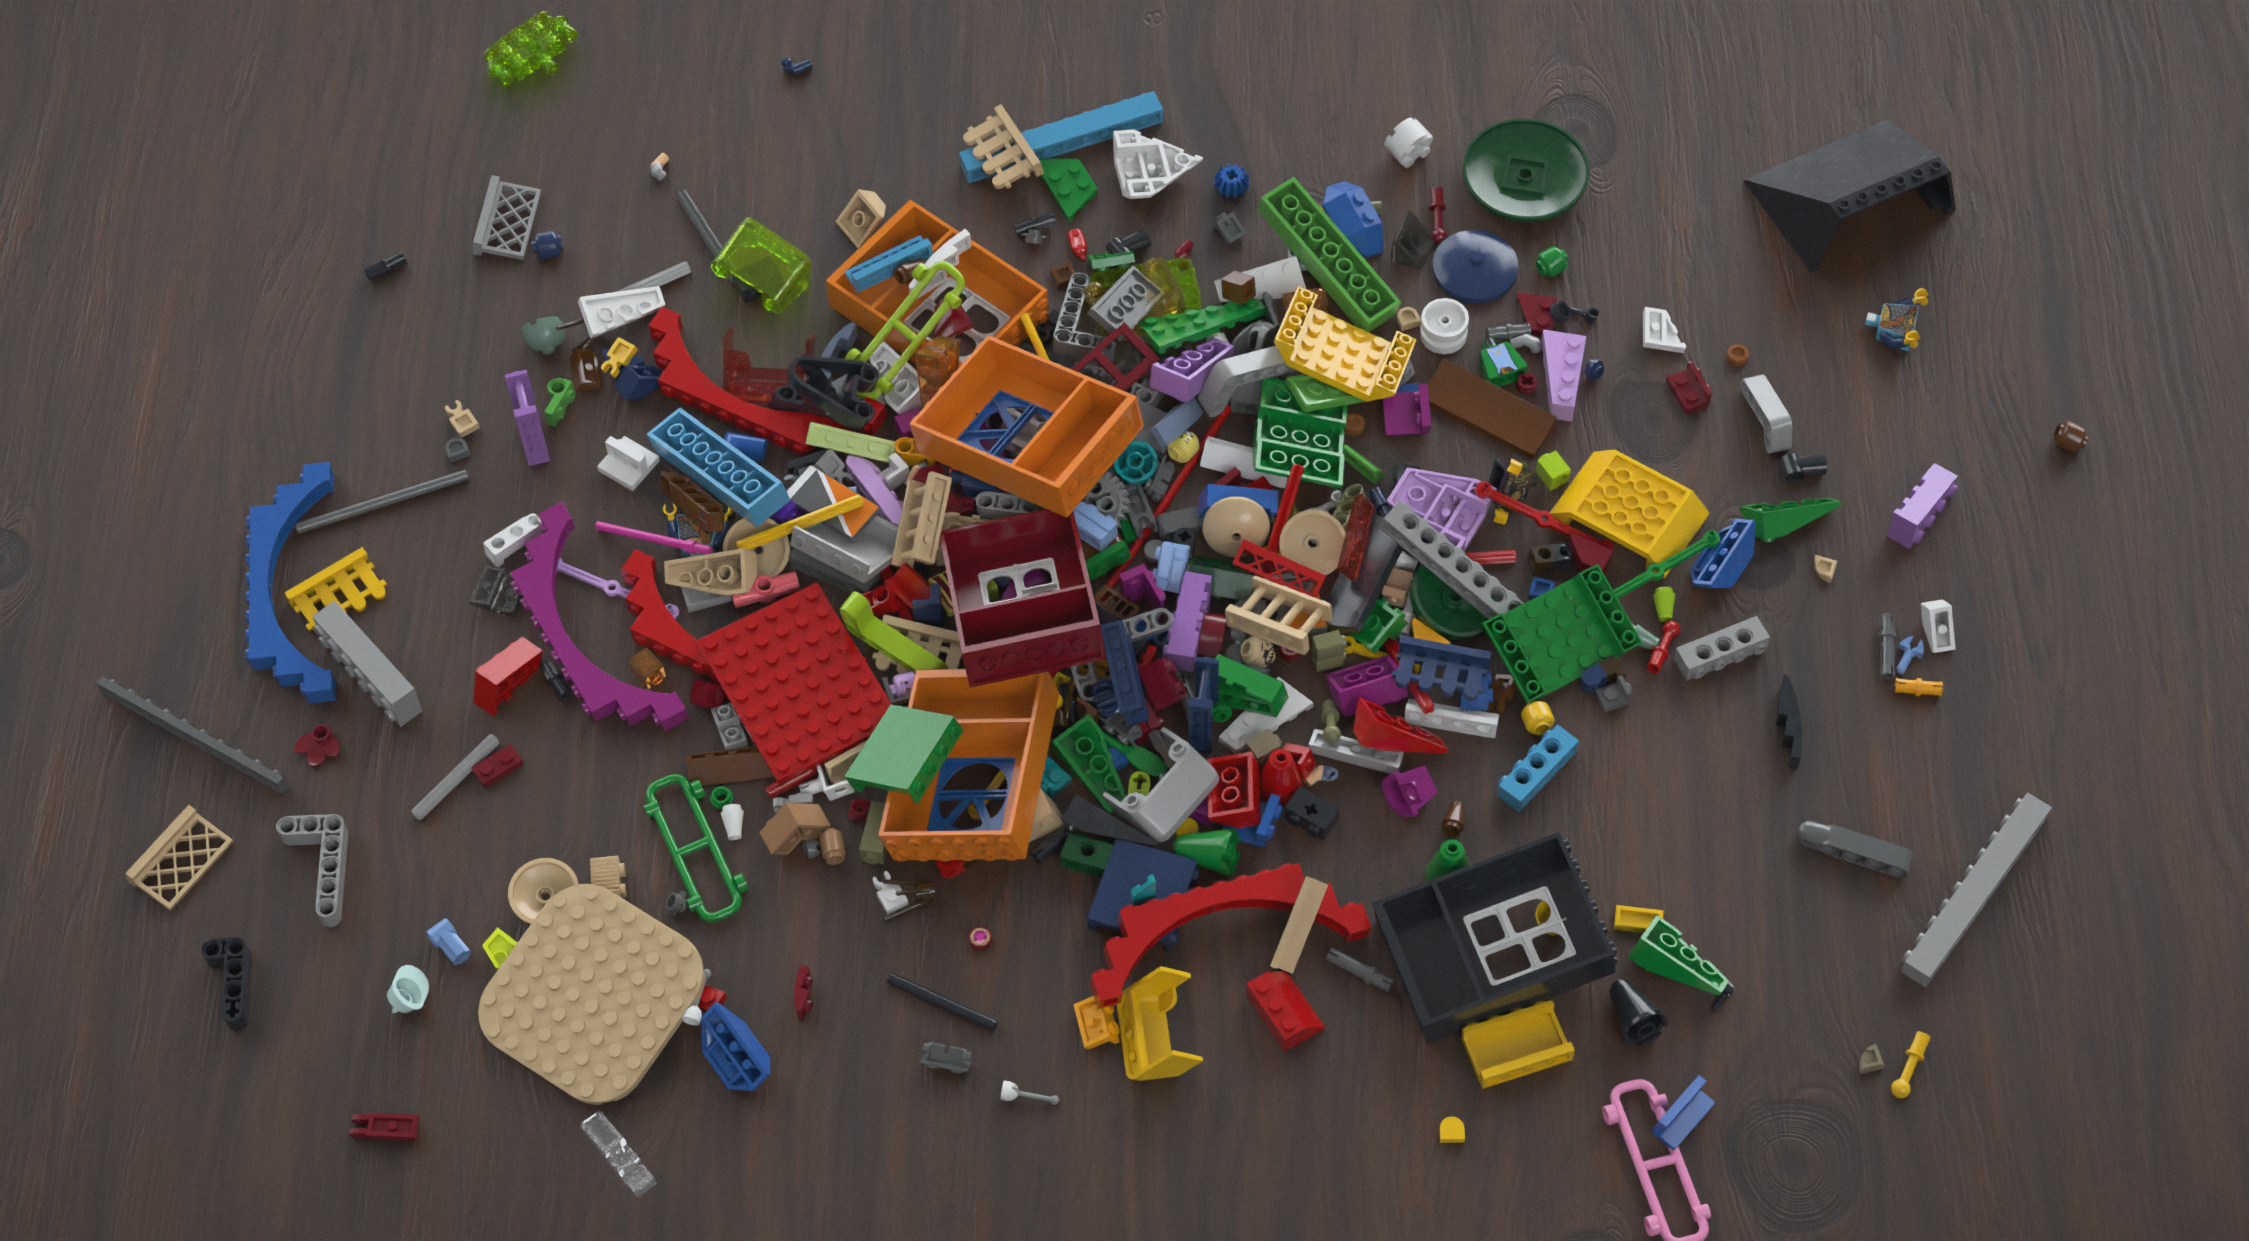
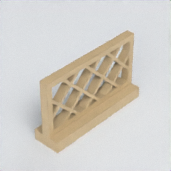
[125,805,233,911]

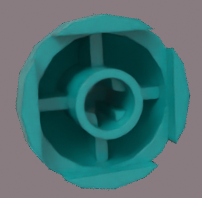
[1114,440,1157,484]

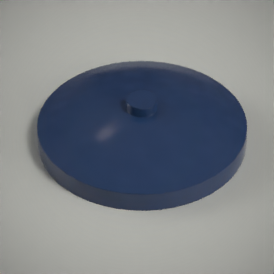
[1432,230,1518,304]

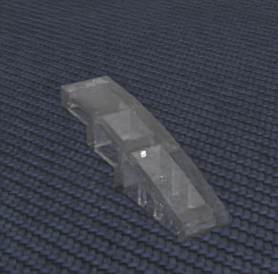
[579,1110,657,1198]

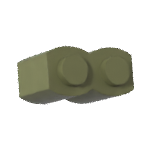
[1311,630,1347,673]

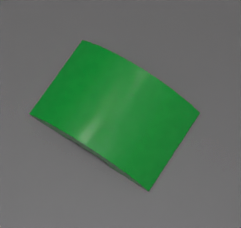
[1253,377,1347,488]

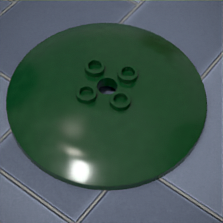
[1463,119,1590,222]

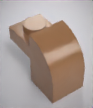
[1382,567,1414,608]

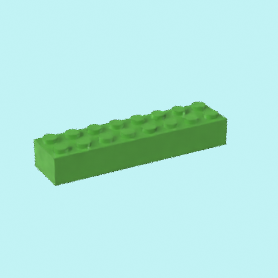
[1257,177,1401,332]

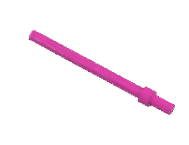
[595,521,713,554]

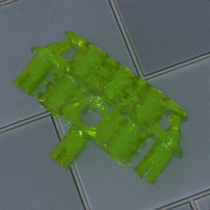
[484,11,578,86]

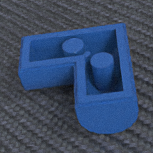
[724,432,769,461]

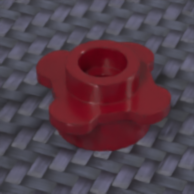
[847,799,871,822]

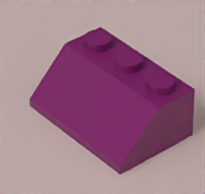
[1325,655,1408,716]

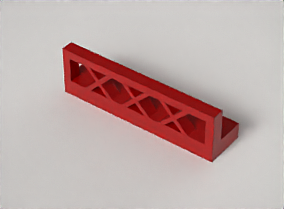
[1232,539,1326,598]

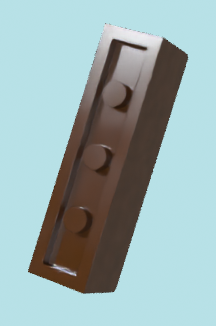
[686,746,774,786]

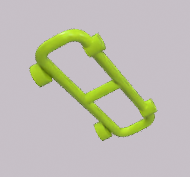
[845,261,965,400]

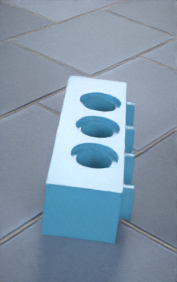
[1497,724,1579,812]

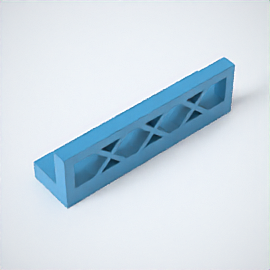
[845,235,933,293]

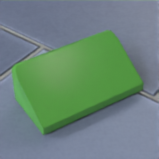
[1343,444,1385,484]

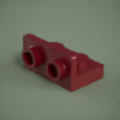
[1666,361,1712,414]

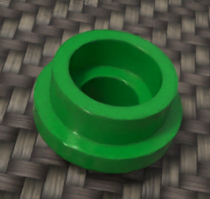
[1213,701,1232,722]
[710,787,733,809]

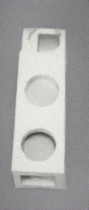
[483,513,543,568]

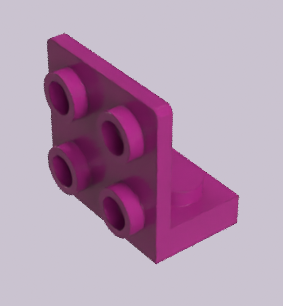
[1382,384,1431,436]
[1119,564,1166,622]

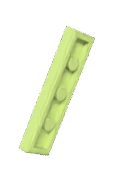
[805,422,895,463]

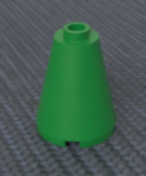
[1173,829,1240,876]
[1426,839,1470,881]

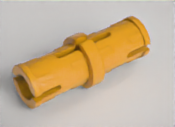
[1894,678,1943,696]

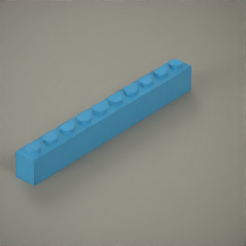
[959,91,1163,183]

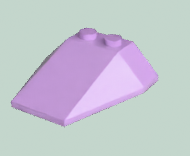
[1387,467,1497,552]

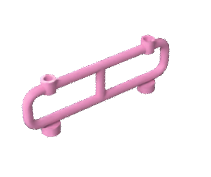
[1602,1079,1711,1241]

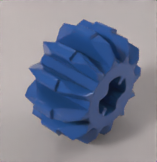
[1214,163,1249,199]

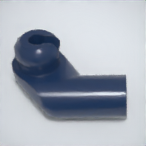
[781,57,813,75]

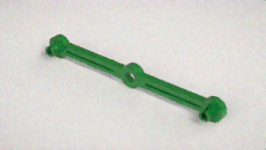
[1613,530,1720,599]

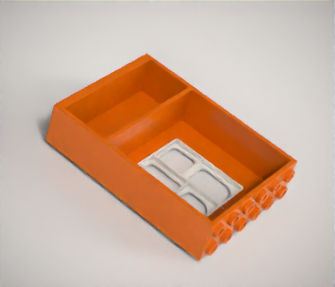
[826,200,1049,384]

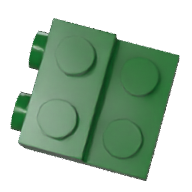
[1347,597,1408,654]

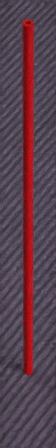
[1048,405,1232,679]

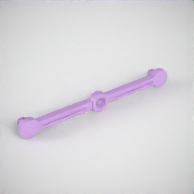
[557,558,679,620]

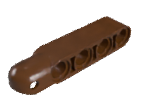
[660,469,724,532]

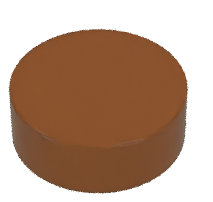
[1726,344,1749,366]
[1344,413,1365,436]

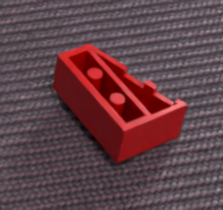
[473,637,543,717]

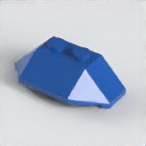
[1322,181,1384,258]
[1689,518,1756,588]
[700,1002,770,1091]

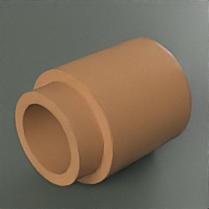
[819,828,846,865]

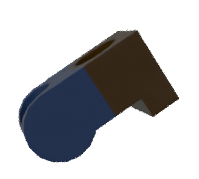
[1580,656,1626,695]

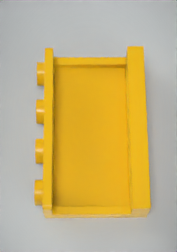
[1461,1000,1575,1089]

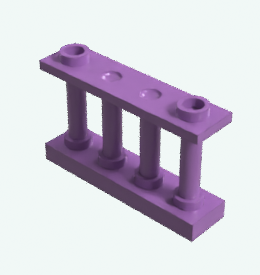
[505,370,550,466]

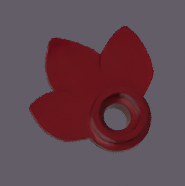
[293,724,340,767]

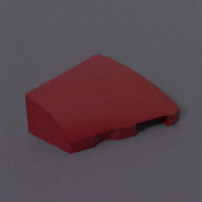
[934,297,973,349]

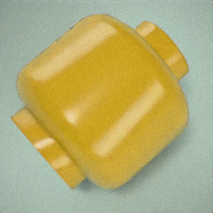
[1521,701,1554,735]

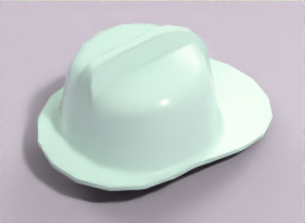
[387,965,429,1013]

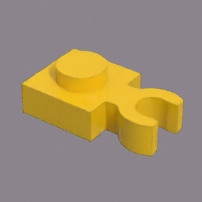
[601,337,638,378]

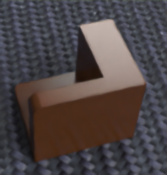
[1221,271,1256,305]
[1076,696,1103,725]

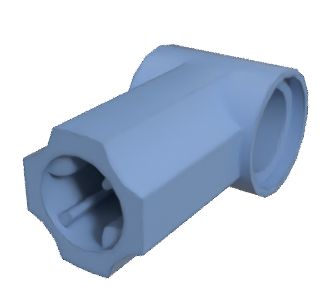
[426,918,471,966]

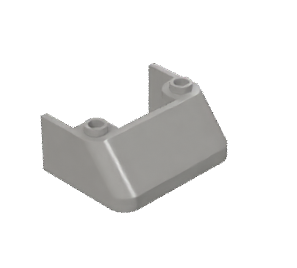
[1102,727,1219,842]

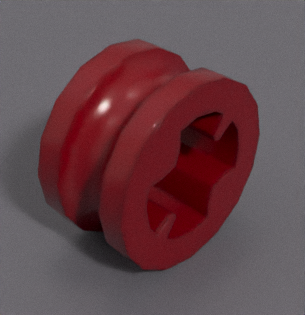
[1517,373,1537,395]

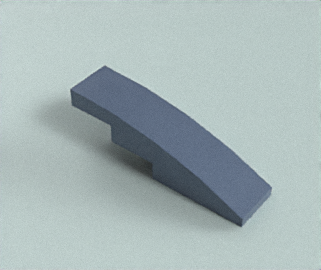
[1150,397,1204,448]

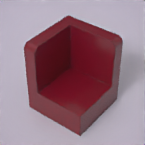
[690,679,725,708]

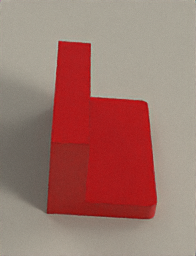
[884,562,931,610]

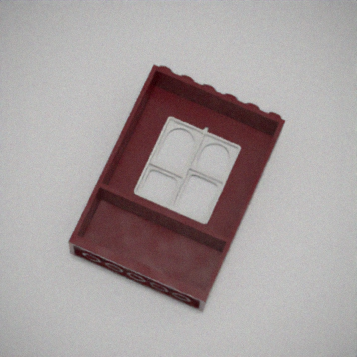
[940,509,1107,688]

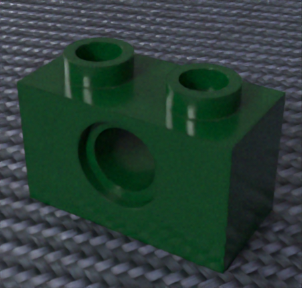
[1060,833,1114,879]

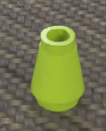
[1653,587,1675,622]

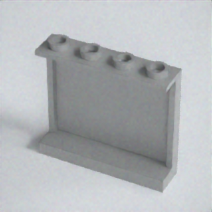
[790,516,898,584]

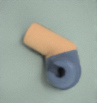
[1303,765,1338,787]

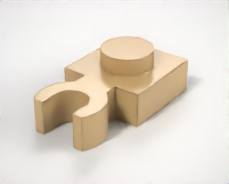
[445,400,480,438]

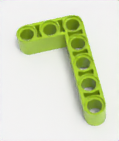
[840,591,948,673]

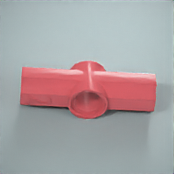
[732,571,800,608]

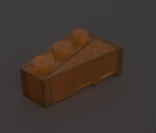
[915,336,961,409]

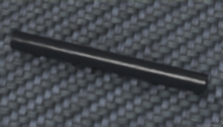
[887,972,998,1032]

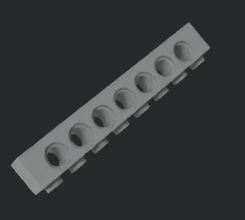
[1378,500,1524,619]

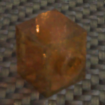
[628,647,666,689]

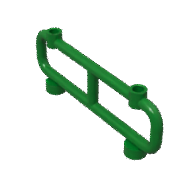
[644,774,749,922]

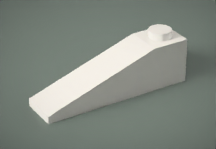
[869,341,938,415]

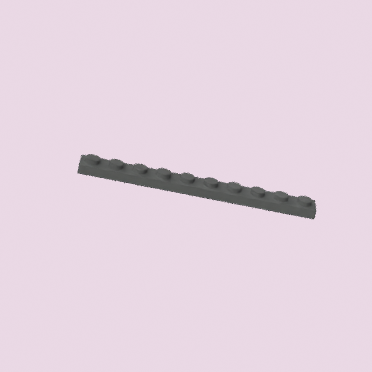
[96,676,288,795]

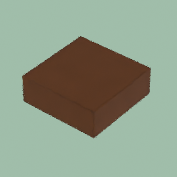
[1050,262,1075,289]

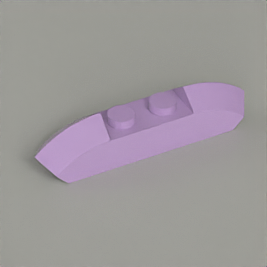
[846,454,904,527]

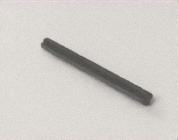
[676,189,737,284]

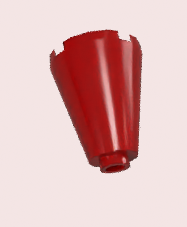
[1260,749,1303,806]

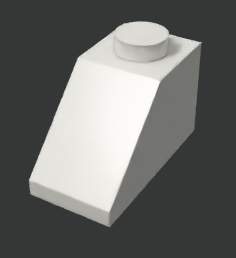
[1921,599,1955,653]

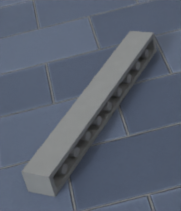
[1901,792,2052,988]

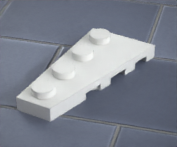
[1214,256,1306,302]
[578,286,666,339]
[1219,677,1313,754]

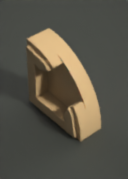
[1814,555,1837,583]

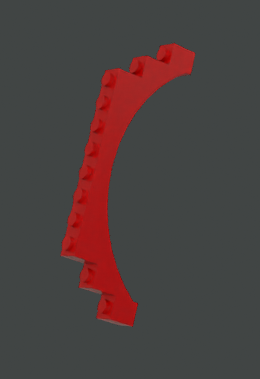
[648,307,887,456]
[621,549,867,683]
[1089,863,1371,1009]

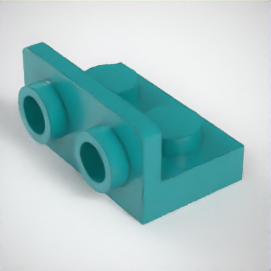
[1040,756,1072,799]

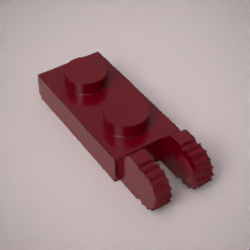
[349,1113,420,1141]

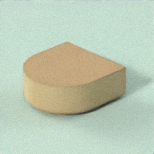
[1397,307,1421,331]

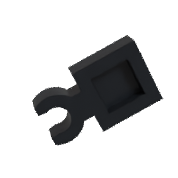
[1036,309,1060,346]

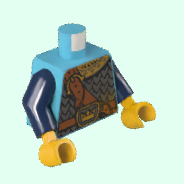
[1865,288,1928,351]
[663,503,733,557]

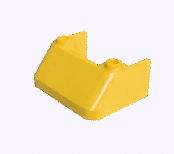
[1117,966,1203,1081]

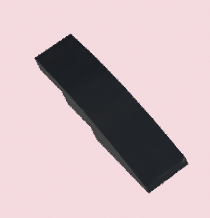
[1775,674,1802,769]

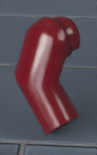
[1174,239,1194,267]

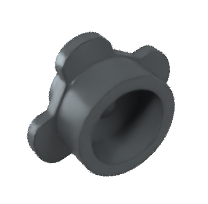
[1022,230,1047,244]
[666,891,687,917]

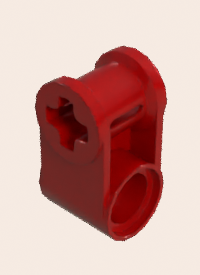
[861,585,902,618]

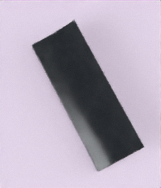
[1326,514,1411,634]

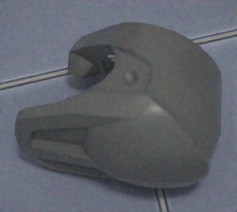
[1232,320,1279,356]

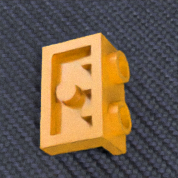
[1073,996,1120,1050]

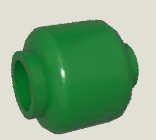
[1535,246,1568,278]

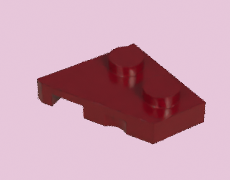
[1516,292,1558,336]

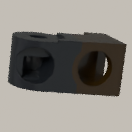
[1527,544,1573,575]

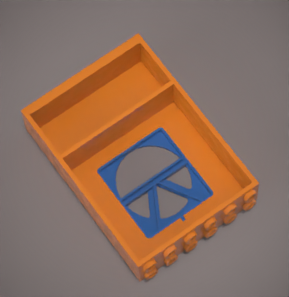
[910,335,1144,518]
[878,669,1060,862]

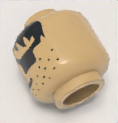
[1240,636,1275,668]

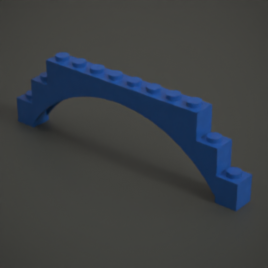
[245,462,336,703]

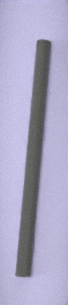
[295,469,469,534]

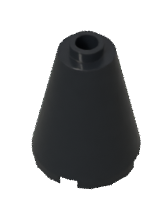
[1609,979,1668,1046]

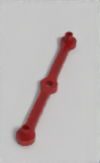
[1475,481,1613,550]

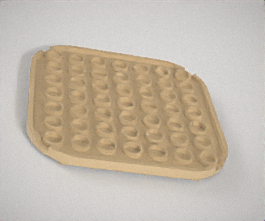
[478,884,705,1105]

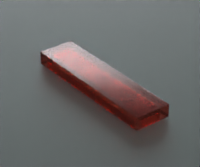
[1337,494,1375,581]

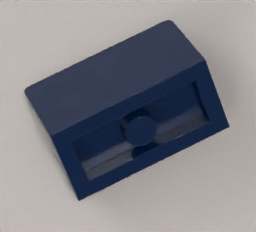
[912,584,943,627]

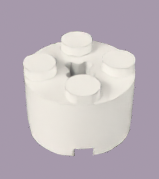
[1384,118,1433,168]

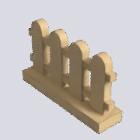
[963,104,1044,189]
[872,614,963,674]

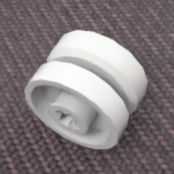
[1420,298,1469,354]

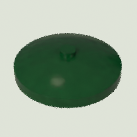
[1410,555,1497,640]

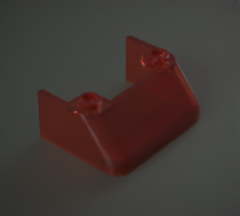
[723,329,815,403]

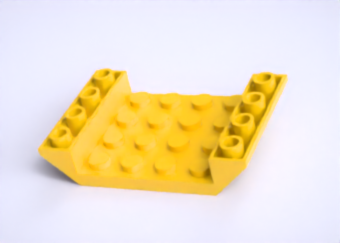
[1274,286,1417,402]
[1550,450,1710,578]

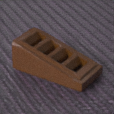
[1093,585,1141,621]

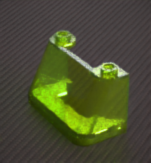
[711,217,812,315]

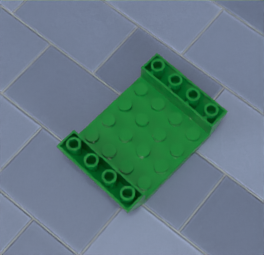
[1482,564,1643,703]

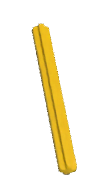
[736,495,863,550]

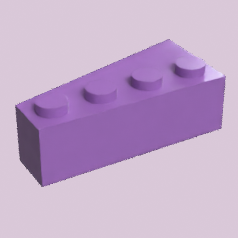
[1149,339,1235,403]

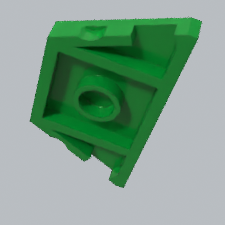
[1039,158,1098,222]

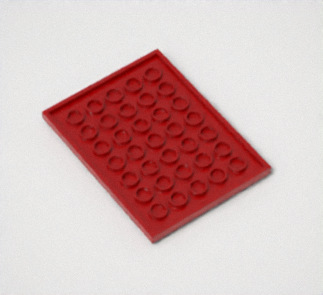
[695,582,892,785]

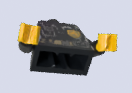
[1488,455,1538,525]

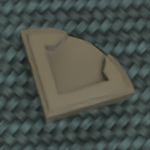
[1859,1044,1884,1074]

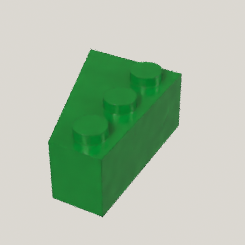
[1215,654,1289,718]

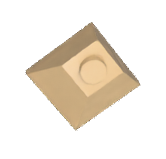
[836,189,886,249]

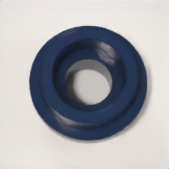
[1584,359,1604,381]

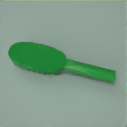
[1103,731,1166,778]

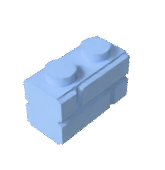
[1074,501,1118,552]
[1153,542,1190,593]

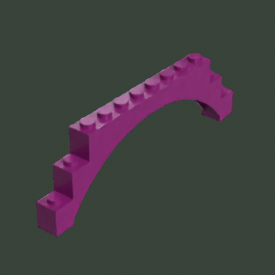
[510,502,689,731]

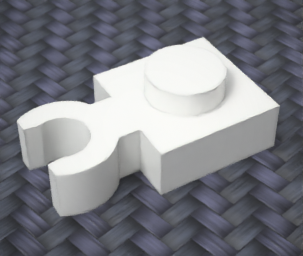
[873,871,909,915]

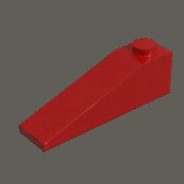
[1353,697,1449,754]

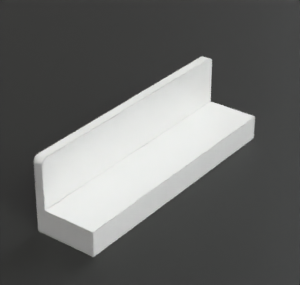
[1200,436,1288,488]

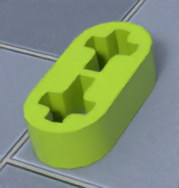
[1128,771,1150,797]

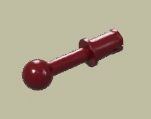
[1429,187,1448,245]

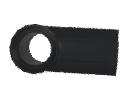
[1106,230,1151,255]
[1780,453,1827,483]

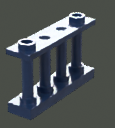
[1100,620,1150,727]
[1188,657,1219,753]

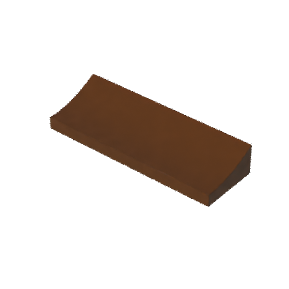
[1428,359,1557,460]

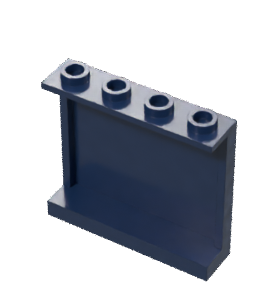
[1087,838,1200,952]

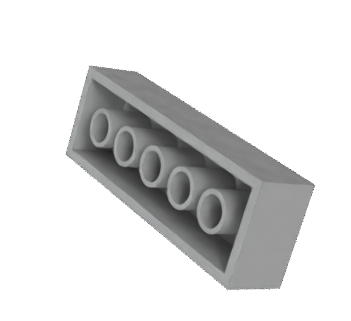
[312,601,423,727]

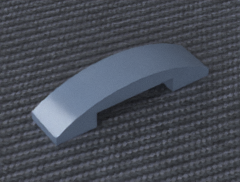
[821,322,858,395]

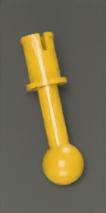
[1891,1031,1930,1098]

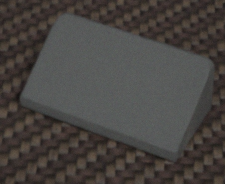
[1262,292,1283,329]

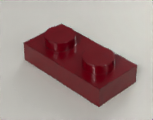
[471,744,524,788]

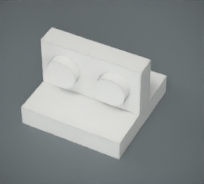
[597,436,660,491]

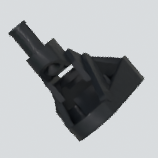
[765,355,880,430]

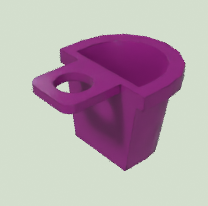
[1382,766,1438,817]

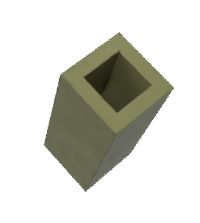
[859,801,887,864]

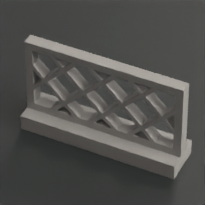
[473,175,541,260]

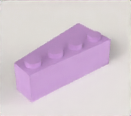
[1541,330,1586,422]

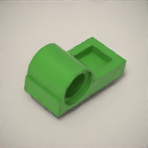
[544,378,575,427]

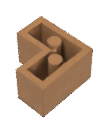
[759,803,831,855]

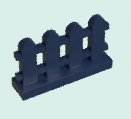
[1392,635,1491,701]

